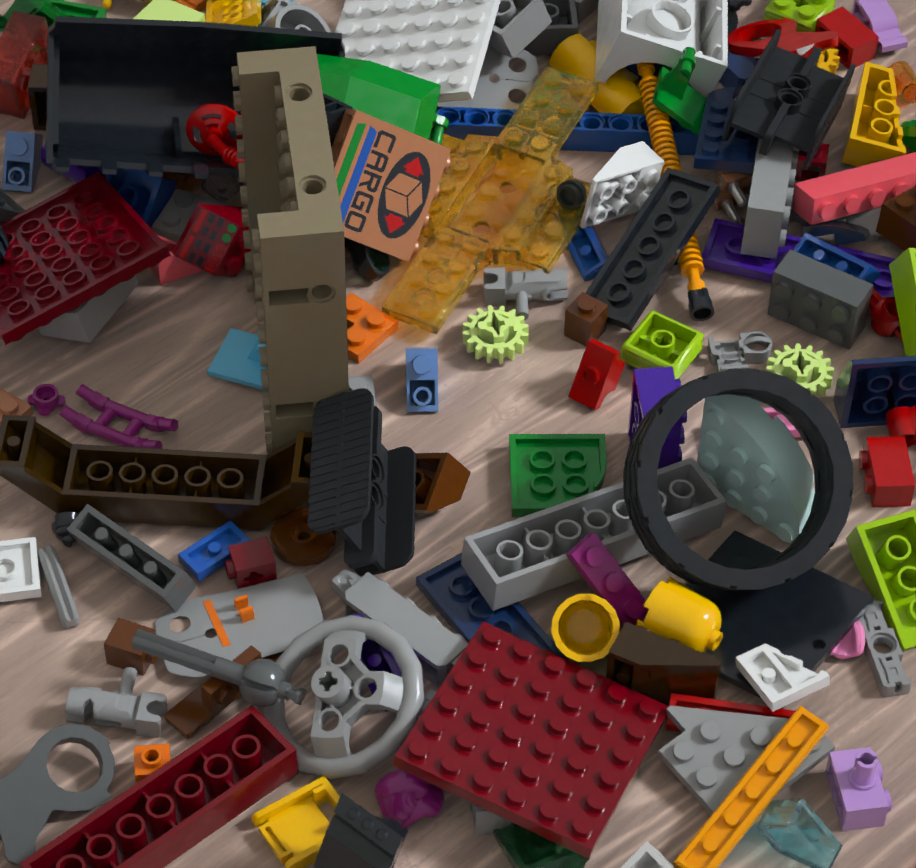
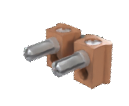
[713,170,752,223]

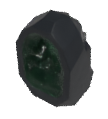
[348,239,390,282]

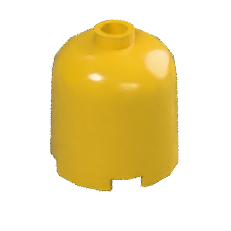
[636,577,723,653]
[551,594,620,662]

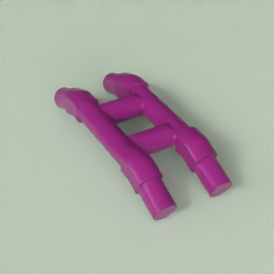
[59,384,178,449]

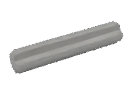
[38,545,80,629]

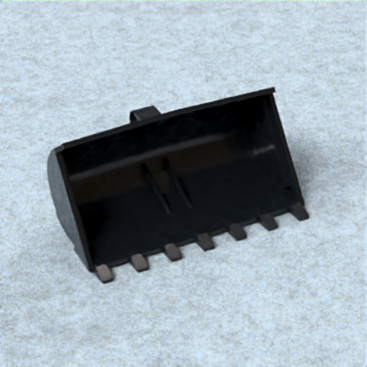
[45,16,345,179]

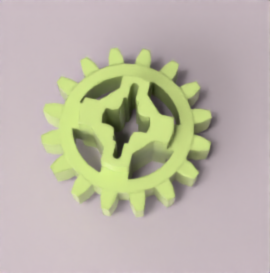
[462,305,529,364]
[766,343,834,397]

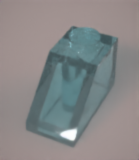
[756,797,843,868]

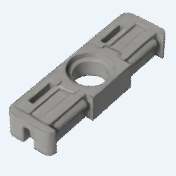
[859,600,913,697]

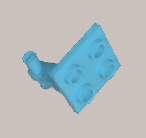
[207,328,267,391]

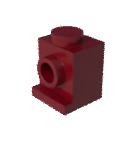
[795,142,830,182]

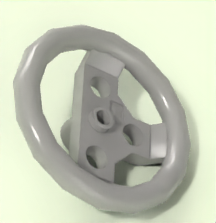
[264,615,424,779]

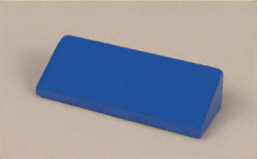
[553,206,609,281]
[793,233,881,284]

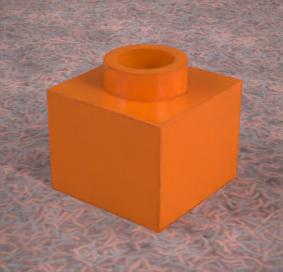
[134,743,171,784]

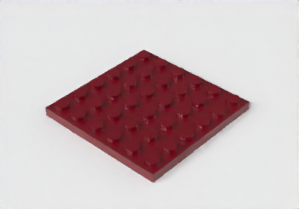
[0,172,171,345]
[393,621,669,858]

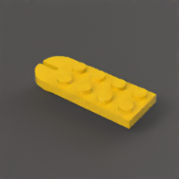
[205,0,261,26]

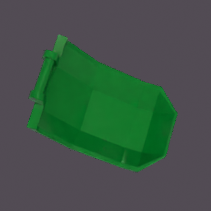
[317,54,449,145]

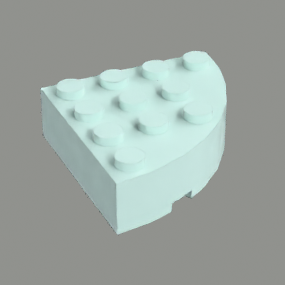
[697,394,815,544]

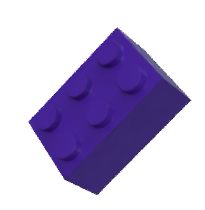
[628,366,687,469]

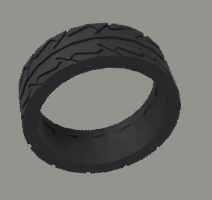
[623,369,853,590]

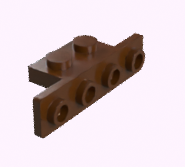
[165,645,284,738]

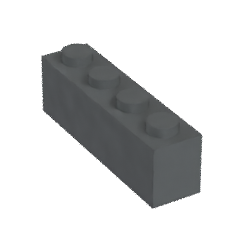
[66,504,197,612]

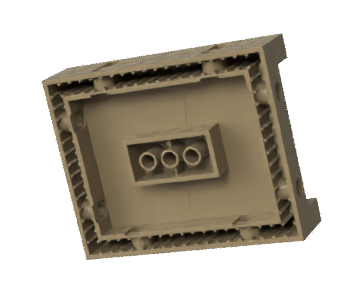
[231,46,349,453]

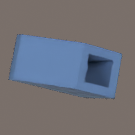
[2,131,43,192]
[405,347,438,412]

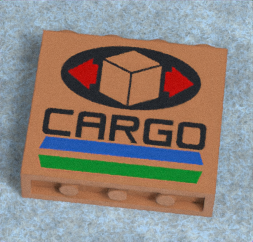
[331,108,451,262]

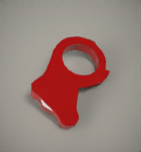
[728,17,839,59]

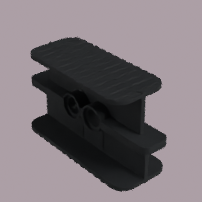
[722,29,856,170]
[308,388,416,576]

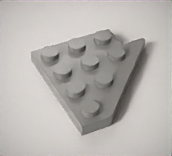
[658,706,835,815]

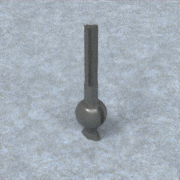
[131,628,307,707]

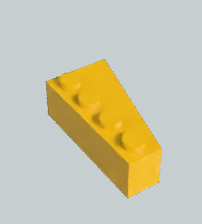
[841,62,906,167]

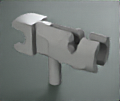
[483,267,567,320]
[65,667,167,738]

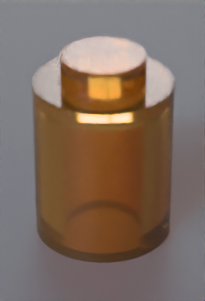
[888,61,916,104]

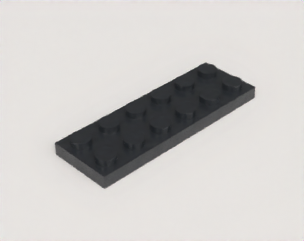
[586,167,721,331]

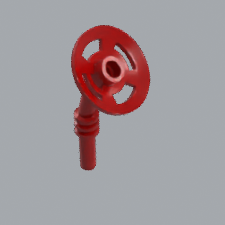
[186,104,244,169]

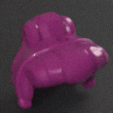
[374,769,444,829]

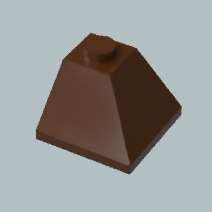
[415,452,471,513]

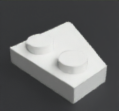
[736,643,830,712]

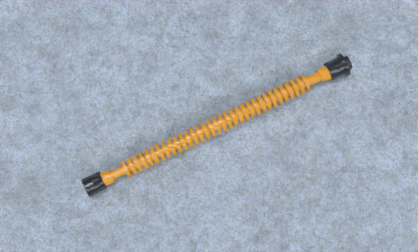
[635,62,715,321]

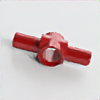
[869,288,903,342]

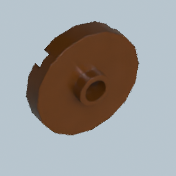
[270,508,336,566]

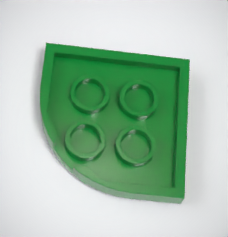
[509,434,607,517]

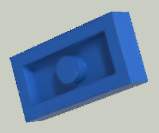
[178,520,251,582]

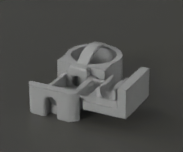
[707,331,772,372]

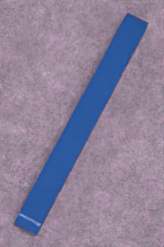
[436,107,699,155]

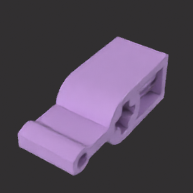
[852,0,908,53]

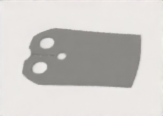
[437,46,538,110]
[155,572,323,678]

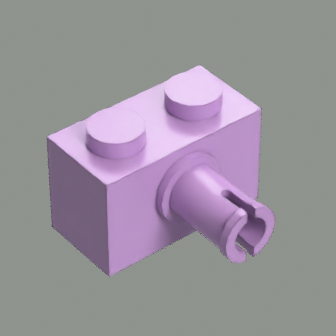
[825,747,892,831]

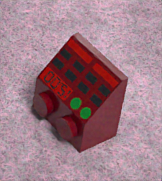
[172,203,250,277]

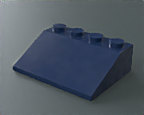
[833,356,916,428]

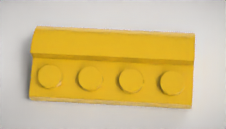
[548,33,645,114]

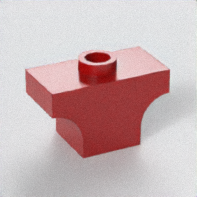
[568,339,625,410]

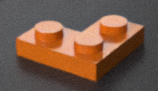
[346,293,398,364]

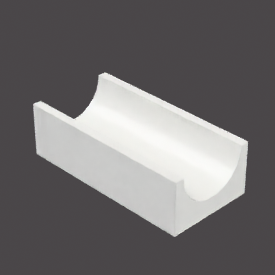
[595,0,728,98]

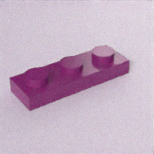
[565,533,649,628]

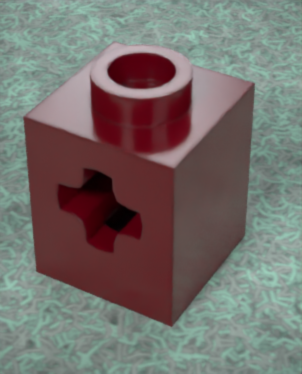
[224,537,277,589]

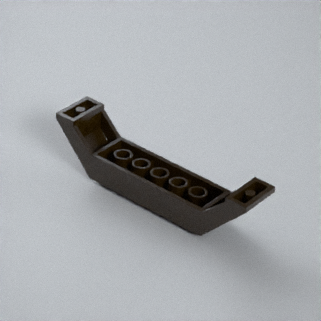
[0,415,312,530]

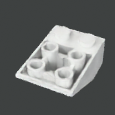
[580,141,664,229]

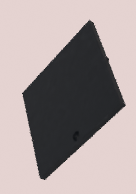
[685,530,874,709]

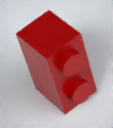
[815,6,879,69]
[859,436,915,507]

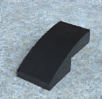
[802,220,870,245]

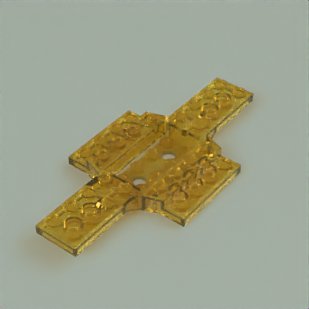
[382,67,598,334]

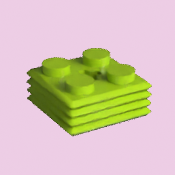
[763,0,836,32]
[620,310,704,379]

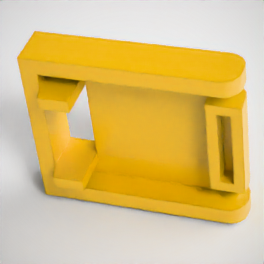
[251,776,340,868]

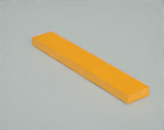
[673,705,829,868]

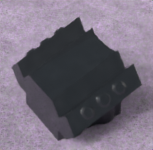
[313,793,408,868]

